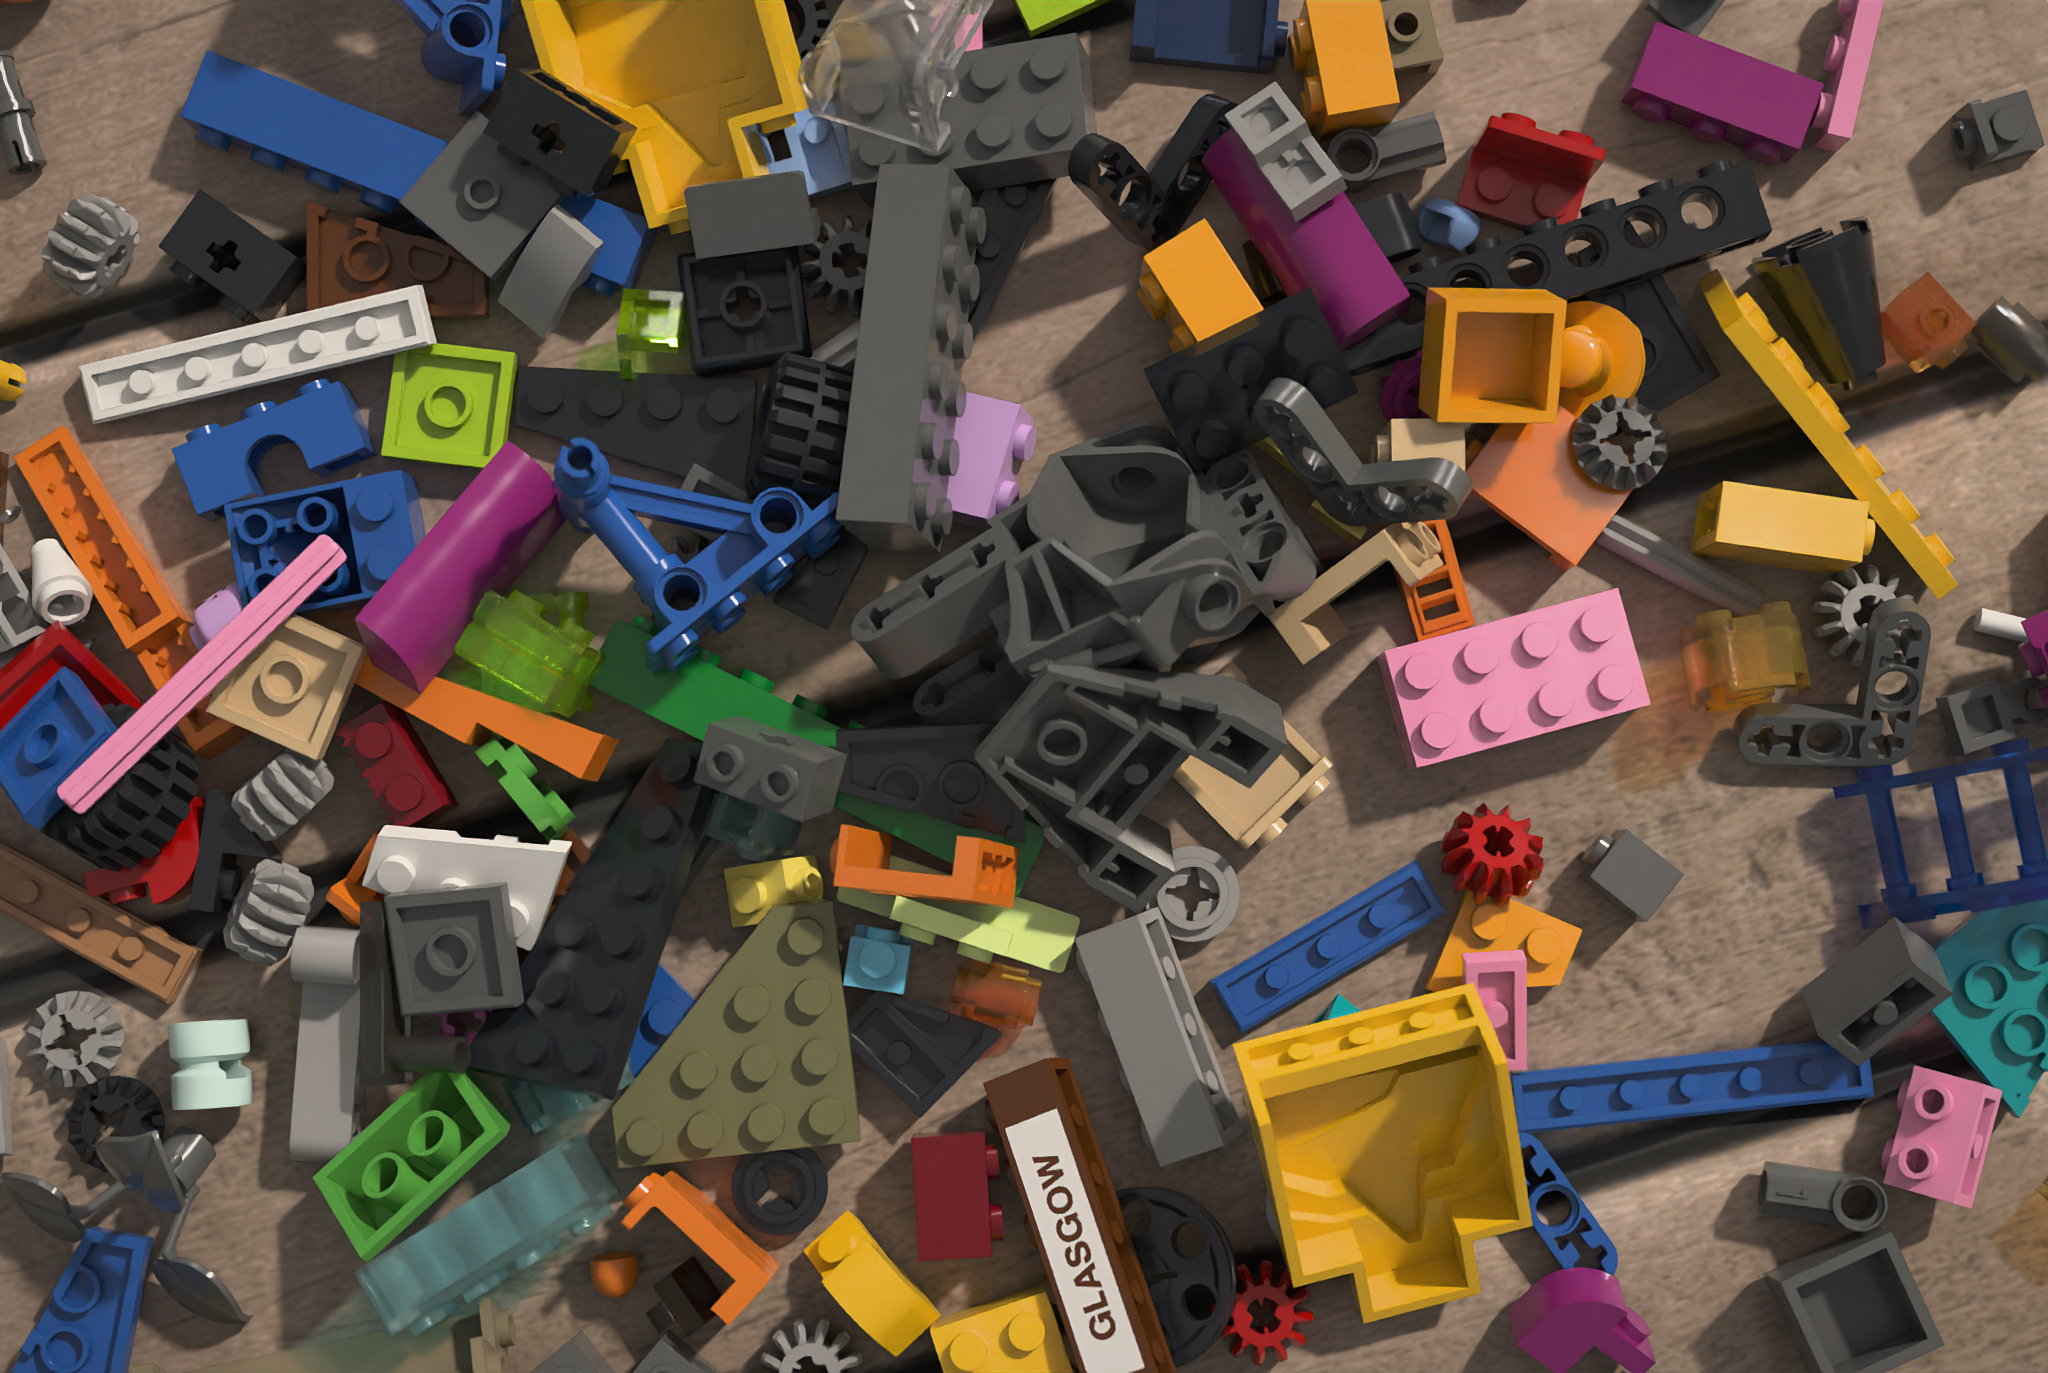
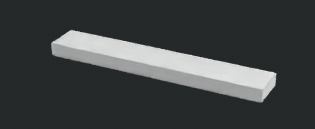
[78,285,437,424]

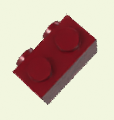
[911,1129,1004,1261]

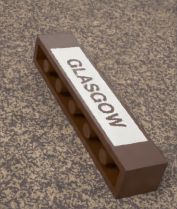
[983,1057,1177,1373]

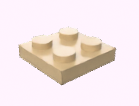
[206,599,367,760]

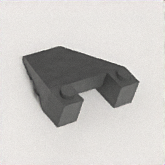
[974,664,1288,913]

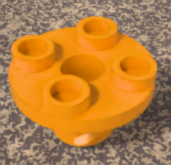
[1558,301,1646,418]

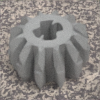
[41,193,140,300]
[1810,565,1914,667]
[231,747,336,842]
[223,858,314,966]
[761,1318,863,1373]

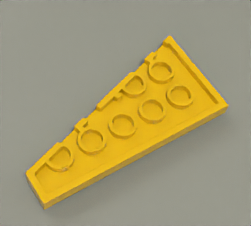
[1698,268,1959,600]

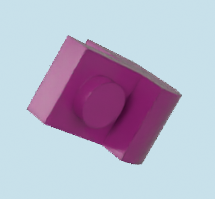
[1508,1267,1656,1373]

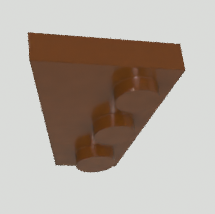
[306,201,489,320]

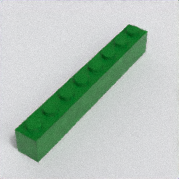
[584,615,1046,896]

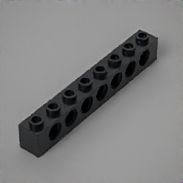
[1341,159,1773,377]

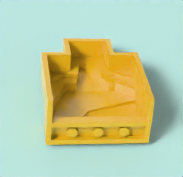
[521,0,811,235]
[1232,983,1533,1324]

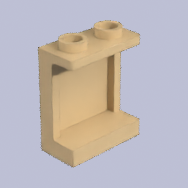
[1268,521,1443,665]
[1172,661,1333,850]

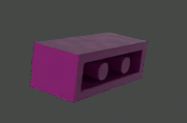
[1620,21,1824,165]

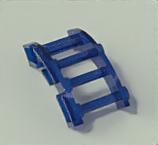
[1833,738,2048,929]

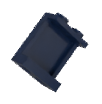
[1129,0,1288,75]

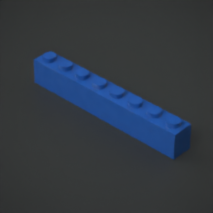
[180,50,657,299]

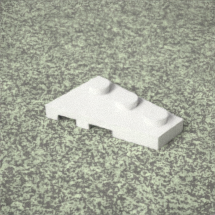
[362,825,572,951]

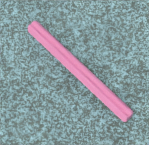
[57,534,347,814]

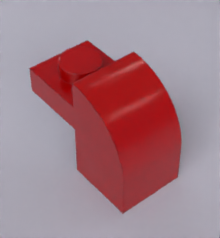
[83,796,206,905]

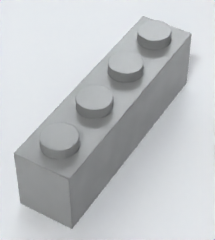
[1074,906,1244,1167]

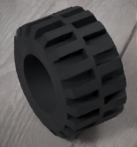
[745,352,854,511]
[40,703,199,871]

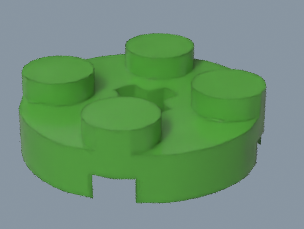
[475,736,576,843]

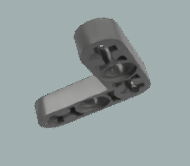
[1254,378,1472,526]
[1733,598,1931,767]

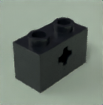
[483,65,637,198]
[158,189,307,324]

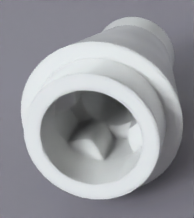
[29,539,93,625]

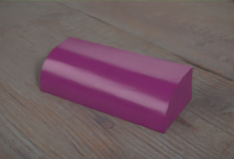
[1202,128,1411,352]
[355,441,567,694]

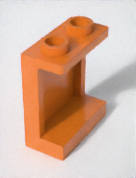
[1465,404,1633,572]
[620,1167,781,1325]

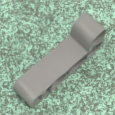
[289,926,377,1164]

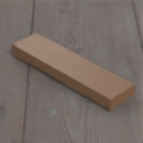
[0,840,203,1004]

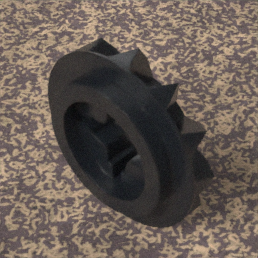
[65,1075,165,1172]
[731,1147,828,1235]

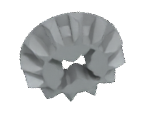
[1146,846,1240,942]
[25,991,125,1087]

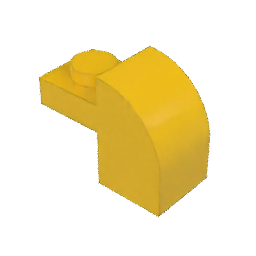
[803,1210,941,1357]

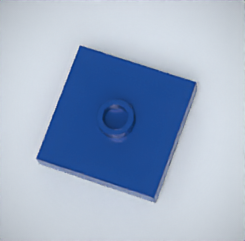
[0,666,117,830]

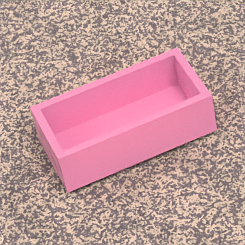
[1377,588,1651,771]

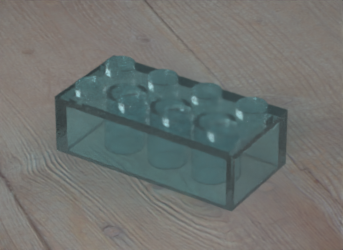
[354,1131,621,1336]

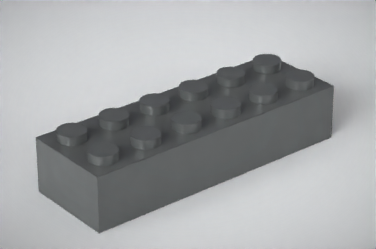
[836,164,986,553]

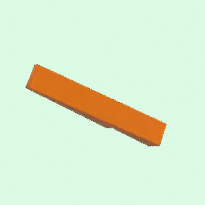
[13,425,253,760]
[355,652,620,782]

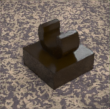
[645,1255,721,1337]

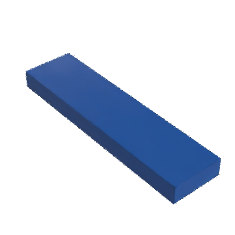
[1209,860,1447,1033]

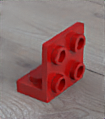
[1456,113,1607,231]

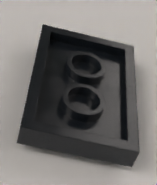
[1143,287,1359,473]

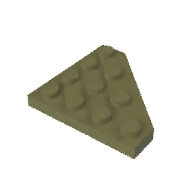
[611,898,861,1169]

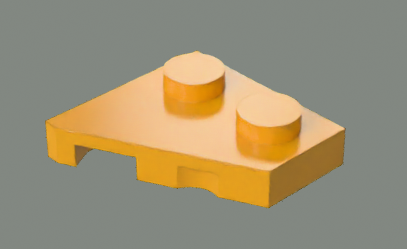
[1425,889,1582,992]

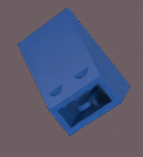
[223,469,426,616]

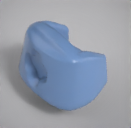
[1417,198,1481,252]

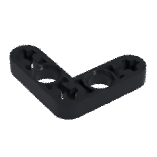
[1068,94,1238,251]

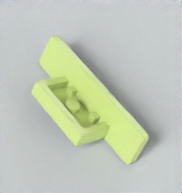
[836,855,1080,973]

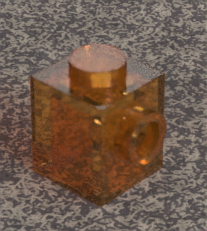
[1881,272,1977,374]

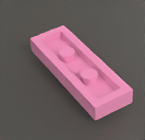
[1809,0,1884,153]

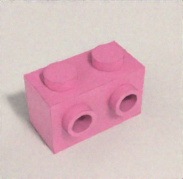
[1881,1065,2003,1208]

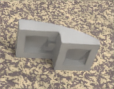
[1224,81,1347,222]
[498,204,604,339]

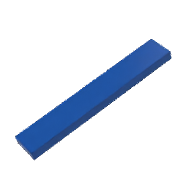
[1509,1040,1874,1133]

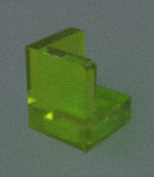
[616,289,687,379]

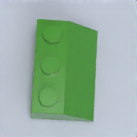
[313,1053,514,1262]

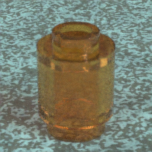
[951,959,1043,1029]

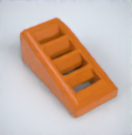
[1381,519,1475,642]

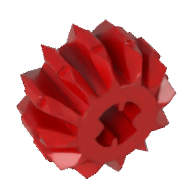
[1440,802,1544,909]
[1210,1259,1314,1366]

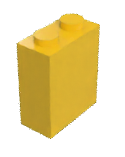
[1690,481,1875,575]

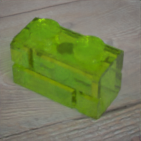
[454,589,606,718]

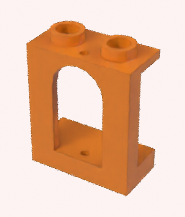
[830,824,1020,909]

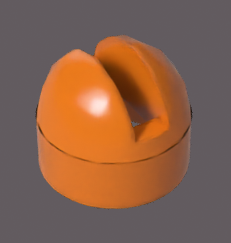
[589,1251,639,1298]

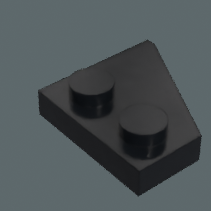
[848,990,1002,1118]

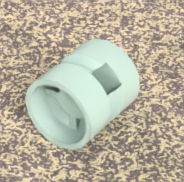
[168,1019,253,1110]

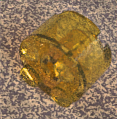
[1677,601,1812,712]

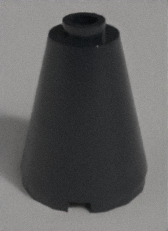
[1751,216,1886,390]

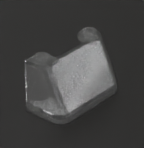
[798,0,994,154]

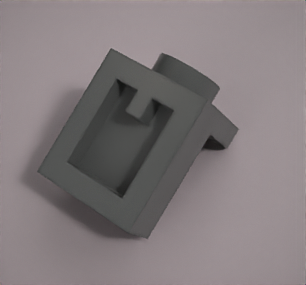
[1951,90,2045,171]

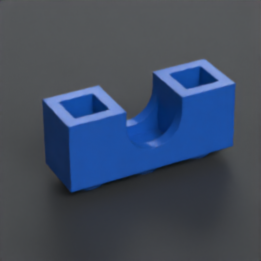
[171,378,377,522]

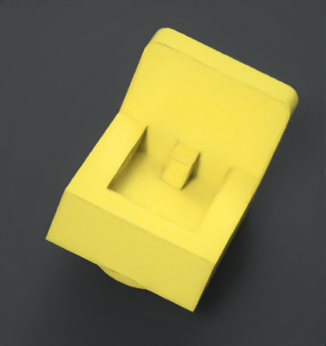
[723,855,824,928]

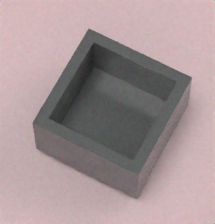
[1763,1226,1944,1373]

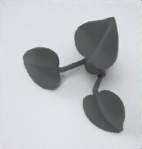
[0,1126,253,1324]

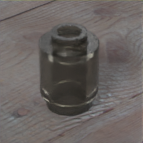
[1967,296,2048,384]

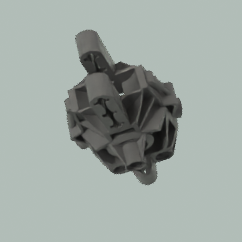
[851,420,1325,724]

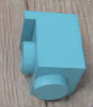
[843,924,914,994]

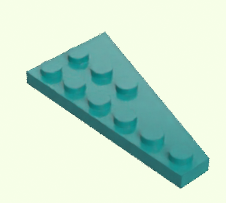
[1929,853,2048,1118]

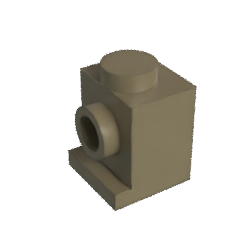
[1380,0,1444,82]

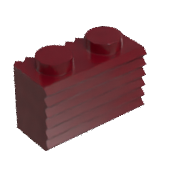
[337,700,459,828]

